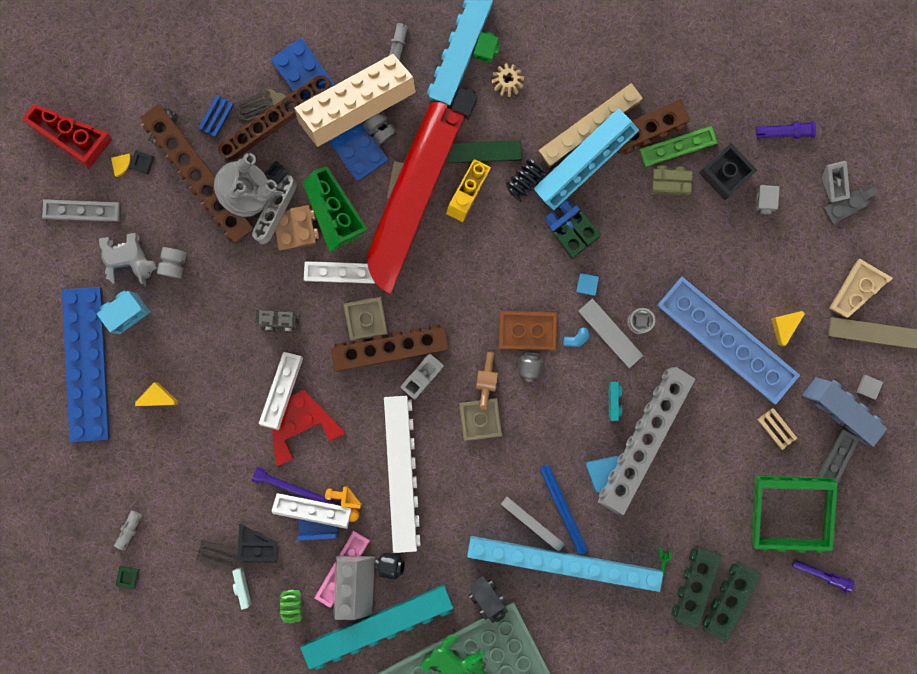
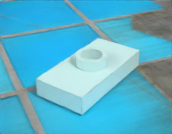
[232,567,252,609]

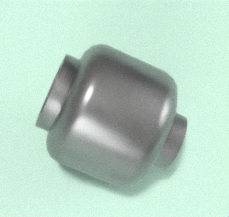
[517,353,544,382]

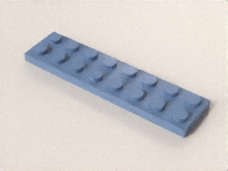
[657,276,800,405]

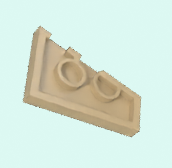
[829,259,893,318]

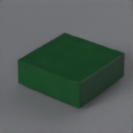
[115,566,140,589]

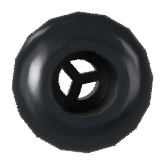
[375,553,405,579]

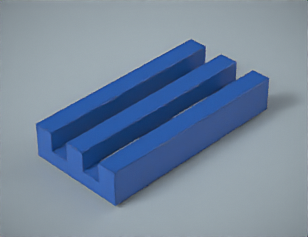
[199,95,234,138]

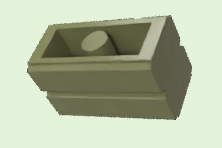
[650,166,692,196]

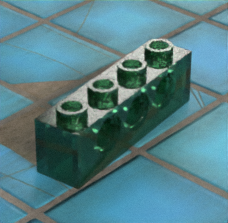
[671,545,722,629]
[702,561,762,643]

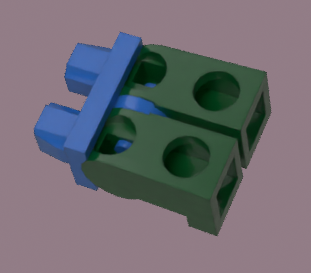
[545,200,602,260]

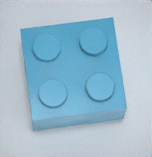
[96,290,151,334]

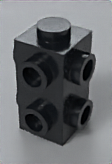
[468,576,508,623]

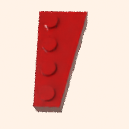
[22,104,112,169]

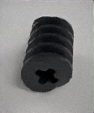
[506,159,547,202]

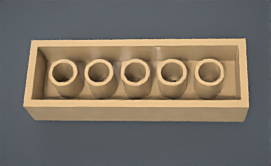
[294,54,416,147]

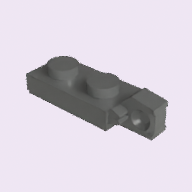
[823,187,878,225]

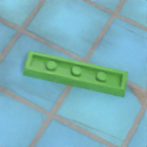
[639,126,718,167]

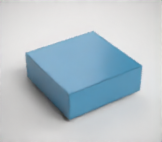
[576,273,599,296]

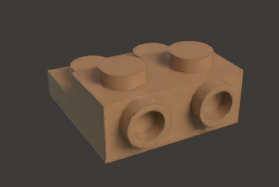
[272,205,320,251]

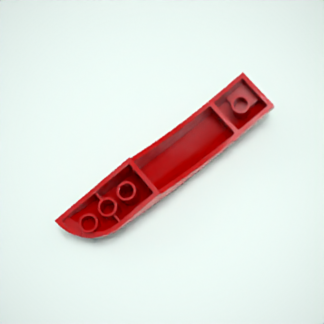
[367,102,465,295]

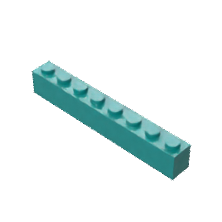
[300,584,454,670]

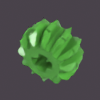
[280,589,303,624]

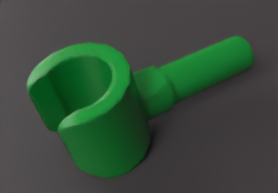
[658,548,671,576]

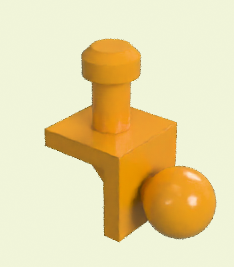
[325,486,362,522]

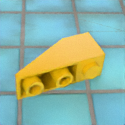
[446,159,491,222]

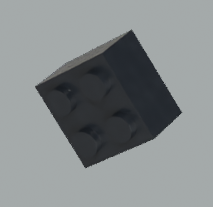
[699,143,758,200]

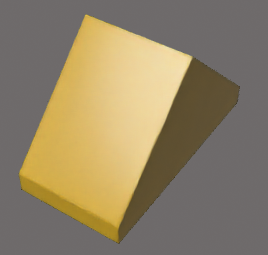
[771,311,805,347]
[135,382,178,406]

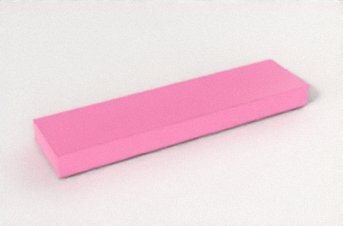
[314,531,370,608]

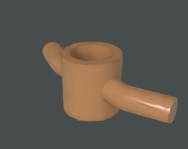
[476,352,498,410]

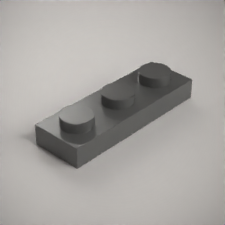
[817,429,860,482]

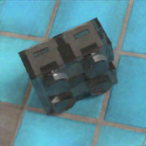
[255,310,300,333]

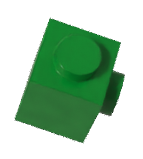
[474,32,501,64]

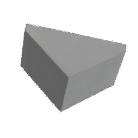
[822,161,850,202]

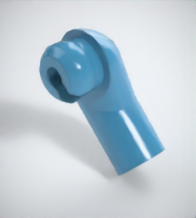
[563,328,590,347]

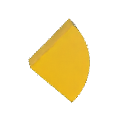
[111,153,132,177]

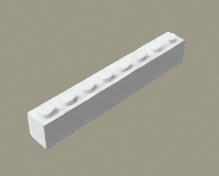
[384,396,421,553]

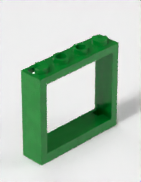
[751,475,838,553]

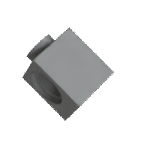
[755,185,779,215]

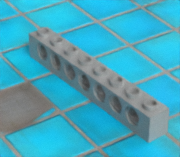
[598,367,695,515]

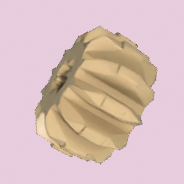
[492,63,524,97]

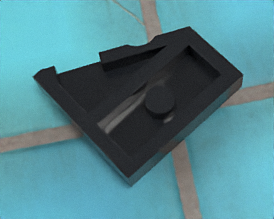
[237,524,278,563]

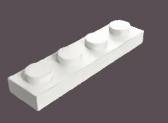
[304,261,375,284]
[259,352,303,430]
[272,493,352,529]

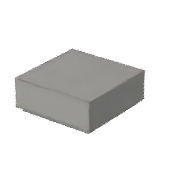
[856,375,883,400]

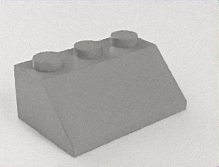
[333,556,375,620]

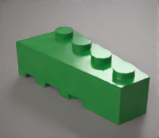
[303,166,368,252]

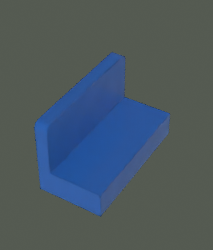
[298,519,339,541]

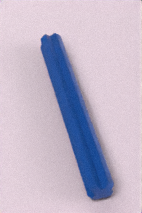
[540,464,588,555]

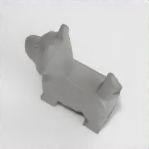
[99,233,157,286]

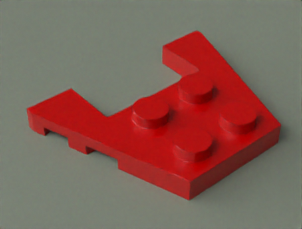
[272,390,345,466]

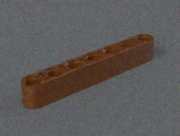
[218,75,333,160]

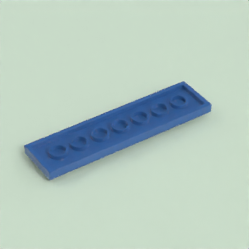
[270,38,389,182]
[62,287,110,442]

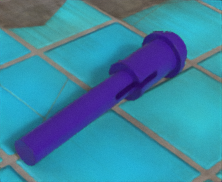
[792,560,855,593]

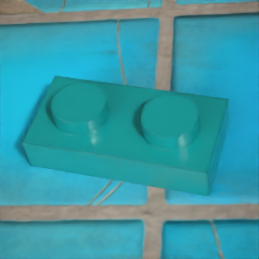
[609,382,622,421]

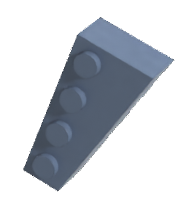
[802,377,887,447]

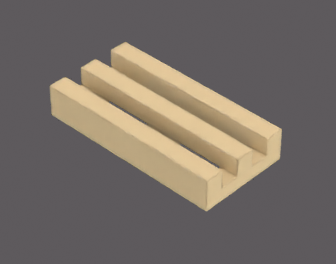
[757,408,797,450]

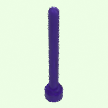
[252,467,341,506]

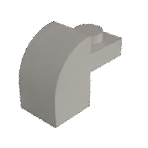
[400,353,444,400]

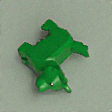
[420,635,485,674]

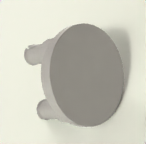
[214,153,277,217]

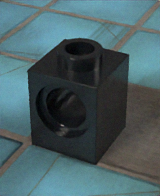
[451,88,478,120]

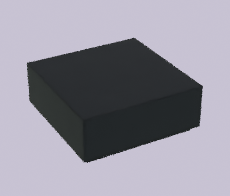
[129,150,155,175]
[264,161,289,185]

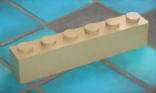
[538,83,643,169]

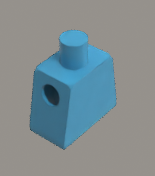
[585,455,620,493]

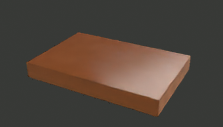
[499,311,557,351]

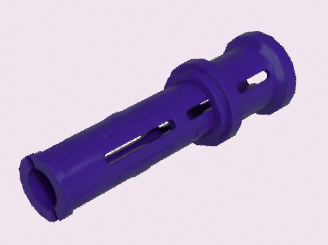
[756,121,816,139]

